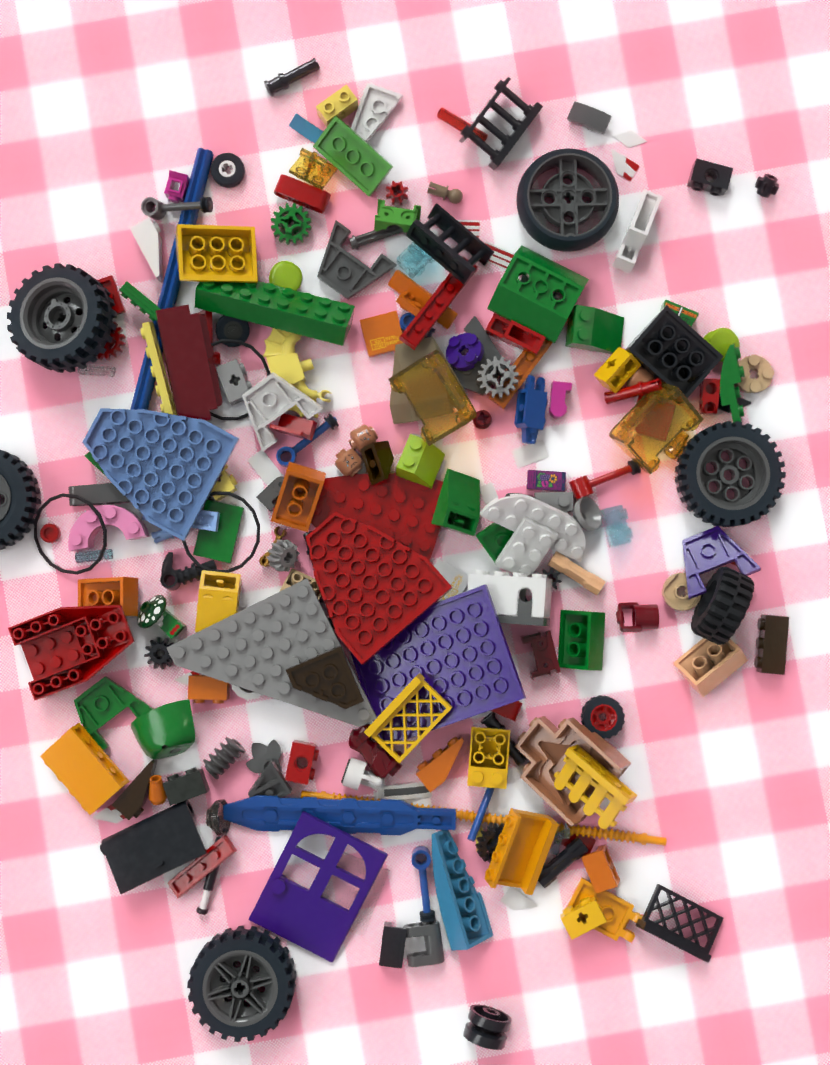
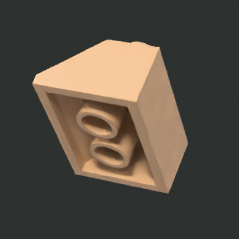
[673,638,748,697]

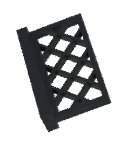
[636,884,724,963]

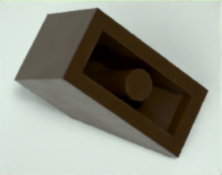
[360,441,394,485]

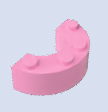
[68,505,150,552]

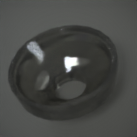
[206,799,231,836]

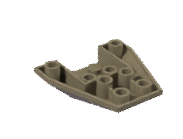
[389,336,468,424]

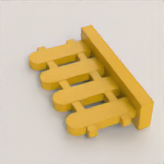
[554,744,638,829]

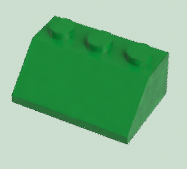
[558,610,605,671]

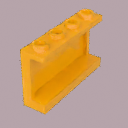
[40,723,130,815]
[484,808,559,895]

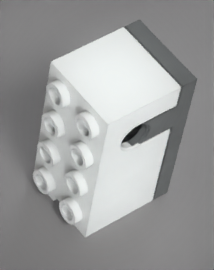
[467,570,553,626]

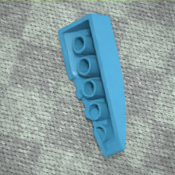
[432,830,494,951]

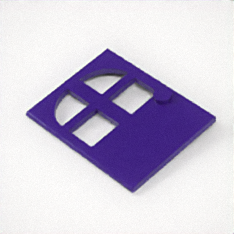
[248,811,388,962]

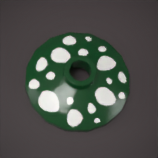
[137,595,167,629]

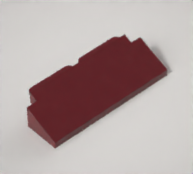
[155,304,223,421]

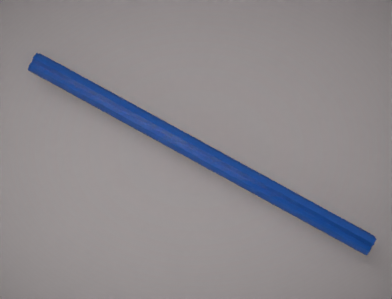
[130,148,214,410]

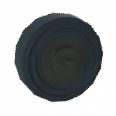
[215,315,250,347]

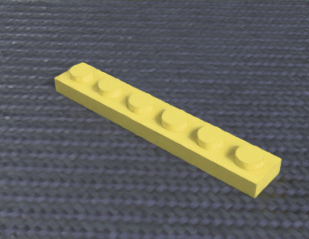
[140,322,176,415]

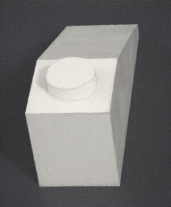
[129,217,163,282]

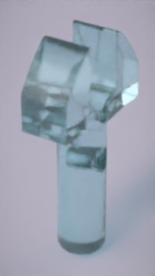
[551,822,570,855]

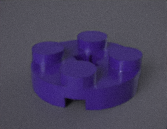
[446,333,484,371]

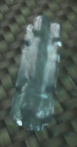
[75,549,114,563]

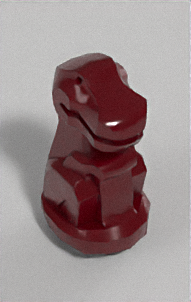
[349,723,403,780]

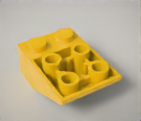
[195,570,242,633]
[467,727,510,789]

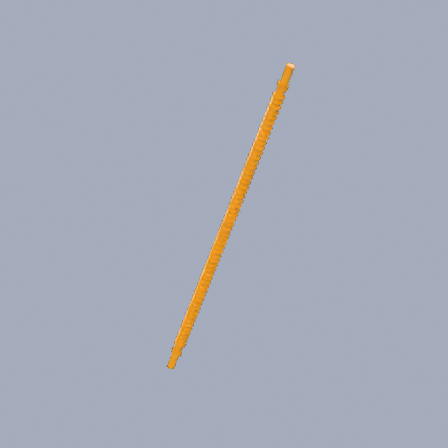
[301,790,667,846]

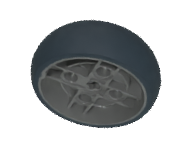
[516,148,619,252]

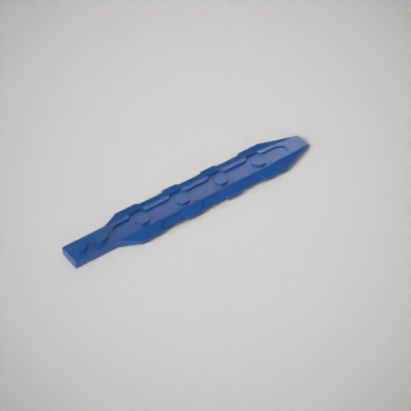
[223,795,456,836]

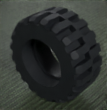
[691,566,754,645]

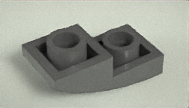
[567,101,612,134]

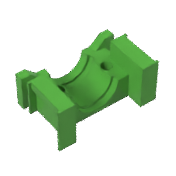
[374,199,421,233]

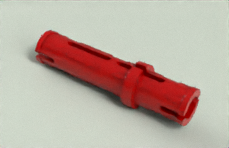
[604,378,662,404]

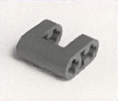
[403,920,445,967]

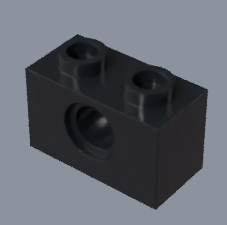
[687,158,733,196]

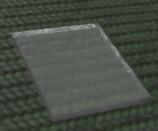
[322,852,390,936]

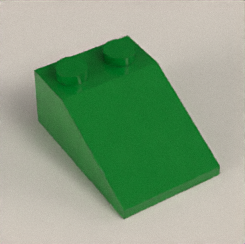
[565,305,624,354]

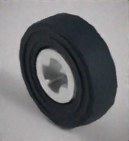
[211,152,245,188]

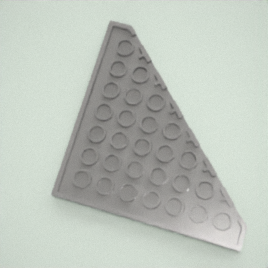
[167,578,377,727]

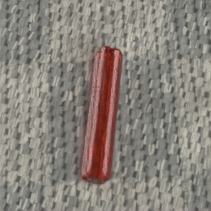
[437,107,488,142]

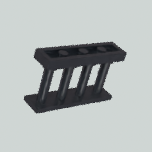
[459,76,543,170]
[406,203,494,284]

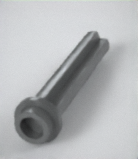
[349,225,403,250]

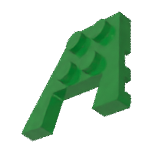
[74,676,154,751]

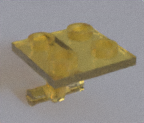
[288,147,338,190]

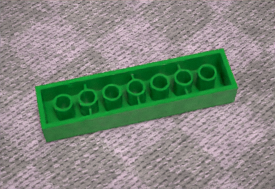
[194,281,355,346]

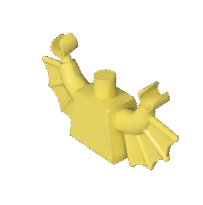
[263,328,332,418]

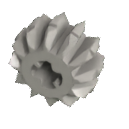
[266,539,300,572]

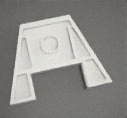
[242,372,324,452]

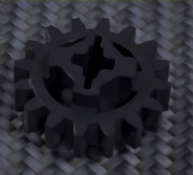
[475,823,504,863]

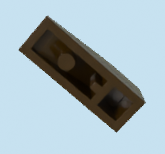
[112,759,158,820]

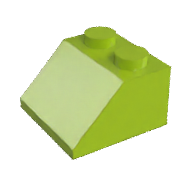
[396,434,445,489]

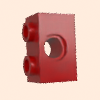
[285,740,319,785]

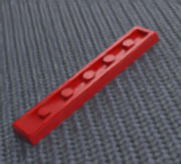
[399,257,478,350]

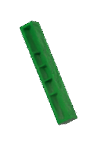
[119,281,161,322]

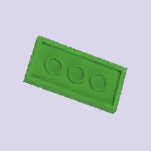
[313,116,394,197]

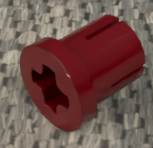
[473,410,492,429]

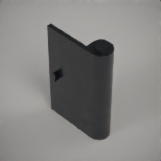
[100,800,207,894]

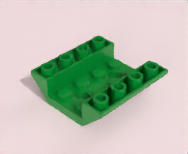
[487,245,589,343]

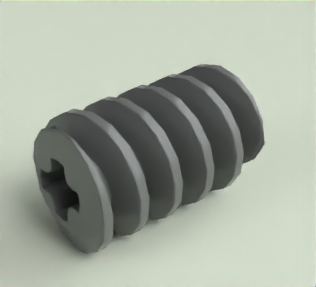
[203,737,246,780]

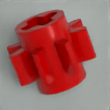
[386,181,408,205]

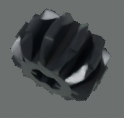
[144,637,174,670]

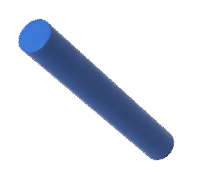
[467,787,495,842]

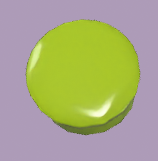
[269,261,302,291]
[704,328,740,362]

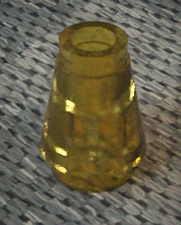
[664,430,689,459]

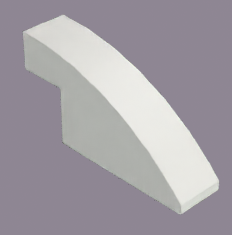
[612,190,662,274]

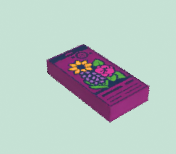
[526,470,566,492]

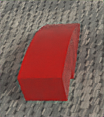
[485,313,546,355]

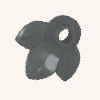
[246,739,282,773]

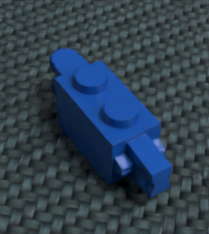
[514,375,548,444]

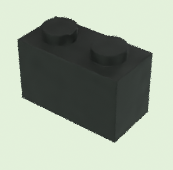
[163,767,210,806]

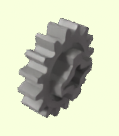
[477,356,519,399]

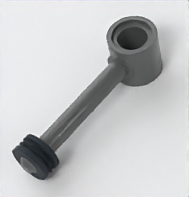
[141,197,213,220]

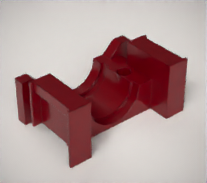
[520,630,561,680]

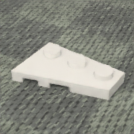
[351,82,403,142]

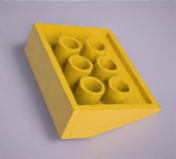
[175,224,258,283]

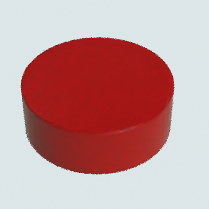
[40,524,61,543]

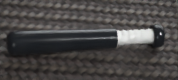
[196,836,221,915]

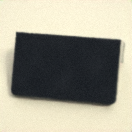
[379,921,407,969]

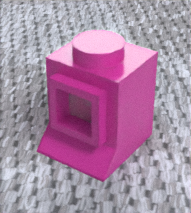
[164,170,190,203]

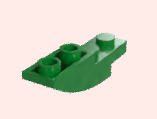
[720,343,745,423]

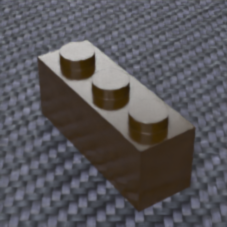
[754,614,789,675]

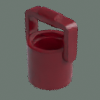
[616,602,659,632]

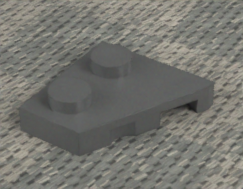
[248,760,292,798]

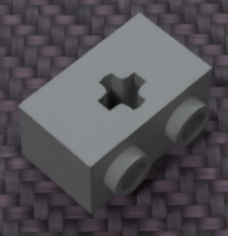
[216,359,253,405]

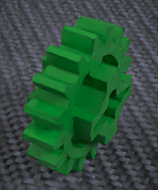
[270,203,312,246]

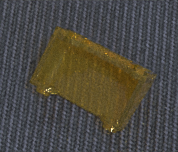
[388,350,476,446]
[609,382,704,475]

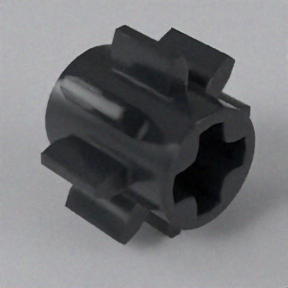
[755,174,779,198]
[542,568,562,590]

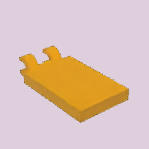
[567,877,643,943]

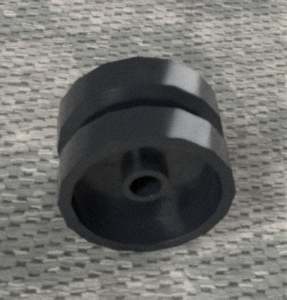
[463,1004,512,1050]

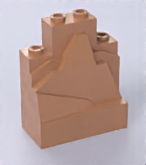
[515,716,632,827]

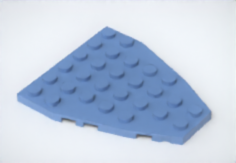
[82,408,239,541]

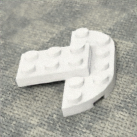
[480,494,586,577]

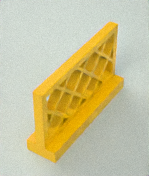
[364,673,453,764]

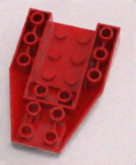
[8,605,135,701]

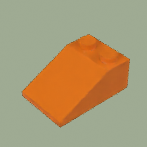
[271,462,326,532]
[78,577,138,617]

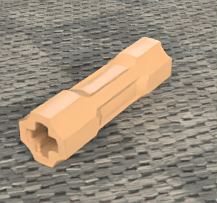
[547,551,606,595]

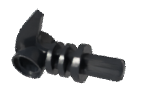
[160,552,217,591]

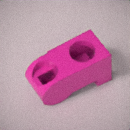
[549,381,572,419]

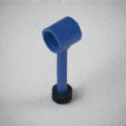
[276,414,339,468]
[411,846,436,922]

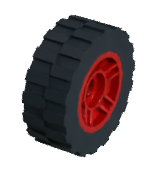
[581,695,625,739]

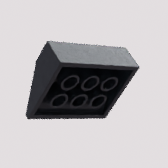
[625,305,724,401]

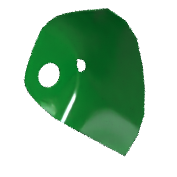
[130,699,195,760]

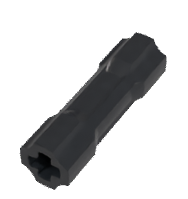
[538,836,589,888]

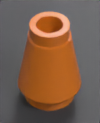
[148,775,167,805]

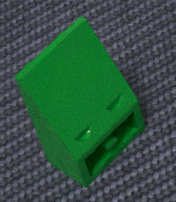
[431,468,480,536]

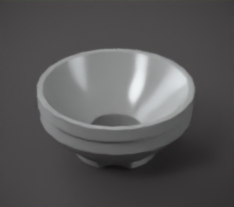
[573,496,602,531]

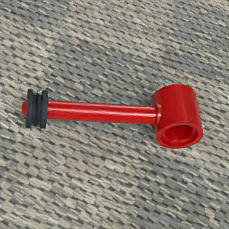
[569,459,641,500]

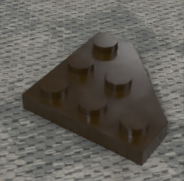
[286,646,364,709]

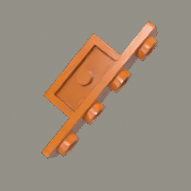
[388,270,458,329]

